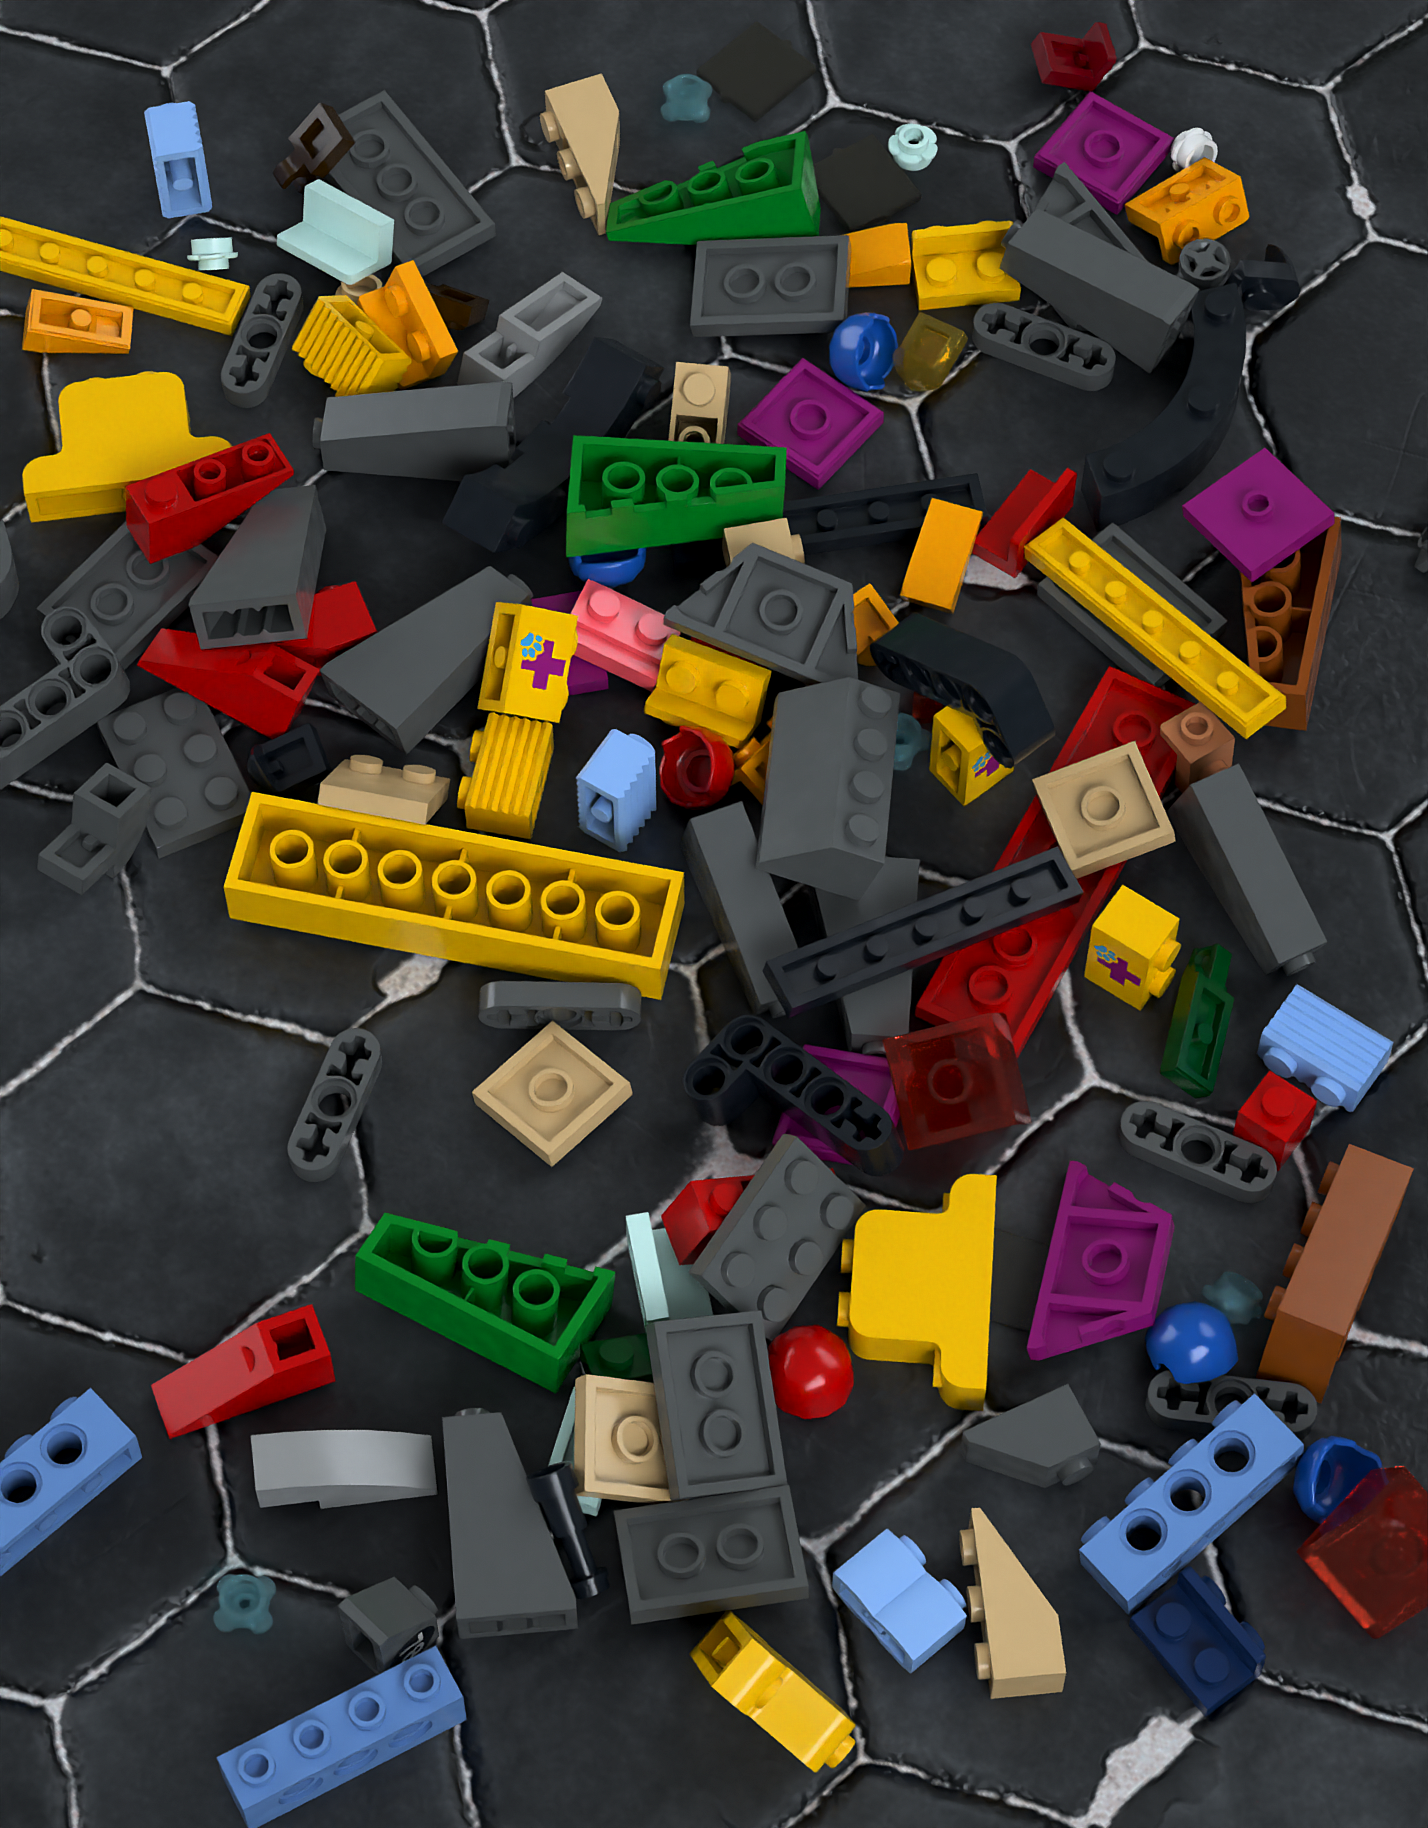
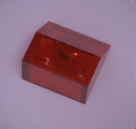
[883,1013,1032,1150]
[1296,1466,1428,1639]

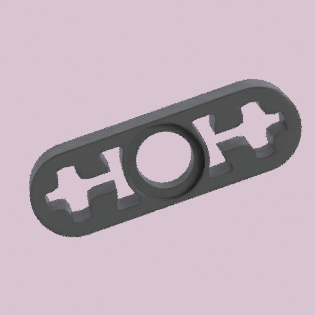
[221,274,304,408]
[972,303,1116,391]
[479,981,642,1030]
[287,1028,382,1182]
[1118,1101,1277,1203]
[1145,1370,1317,1440]

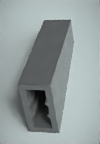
[999,208,1199,373]
[313,382,516,481]
[189,485,326,650]
[320,566,533,755]
[1166,763,1327,976]
[679,801,798,1018]
[807,857,920,1061]
[442,1408,578,1639]

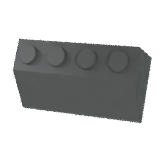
[755,677,900,901]

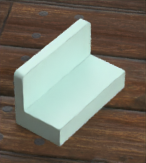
[277,179,394,285]
[626,1212,713,1333]

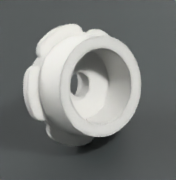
[1171,127,1218,172]

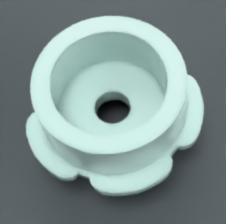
[888,123,938,171]
[187,237,238,270]

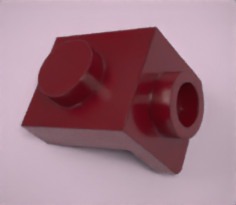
[1031,22,1116,92]

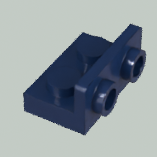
[1129,1566,1266,1717]

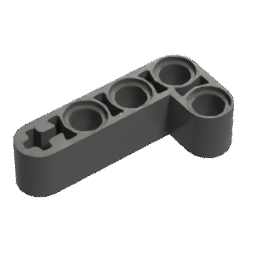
[0,606,130,790]

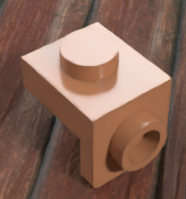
[1160,702,1235,793]

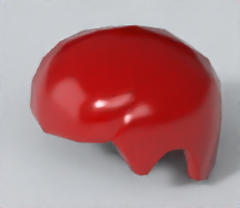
[659,726,735,810]
[767,1324,854,1419]

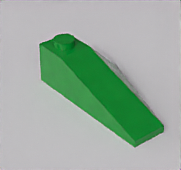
[606,131,821,245]

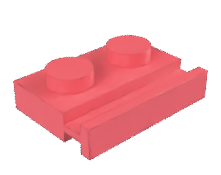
[571,579,681,692]

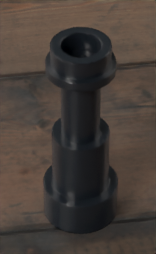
[526,1461,610,1599]

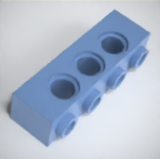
[0,1388,142,1577]
[1079,1393,1304,1616]
[216,1646,467,1828]

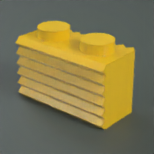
[292,295,412,397]
[457,712,554,839]

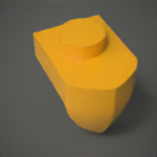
[853,583,899,666]

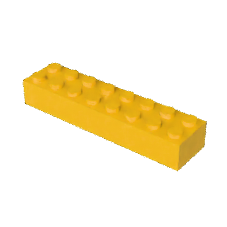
[224,792,685,1000]

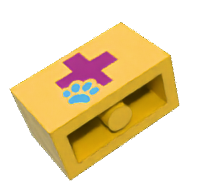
[477,602,578,723]
[929,706,1014,807]
[1084,885,1181,1011]

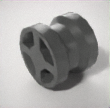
[1177,239,1231,291]

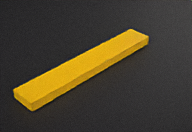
[0,216,251,336]
[1024,517,1286,739]

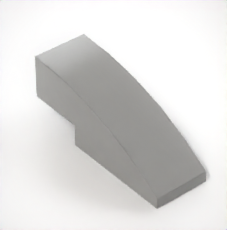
[457,272,602,398]
[251,1430,438,1509]

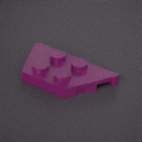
[1027,1161,1175,1361]

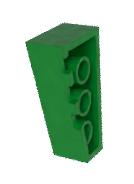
[566,435,787,558]
[355,1213,616,1394]

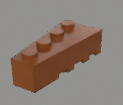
[1239,517,1342,731]
[1256,1144,1414,1403]

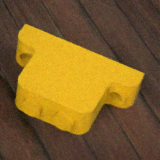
[22,371,232,523]
[837,1174,997,1411]
[689,1610,856,1773]

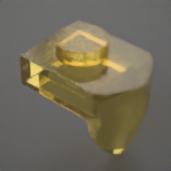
[892,312,968,391]

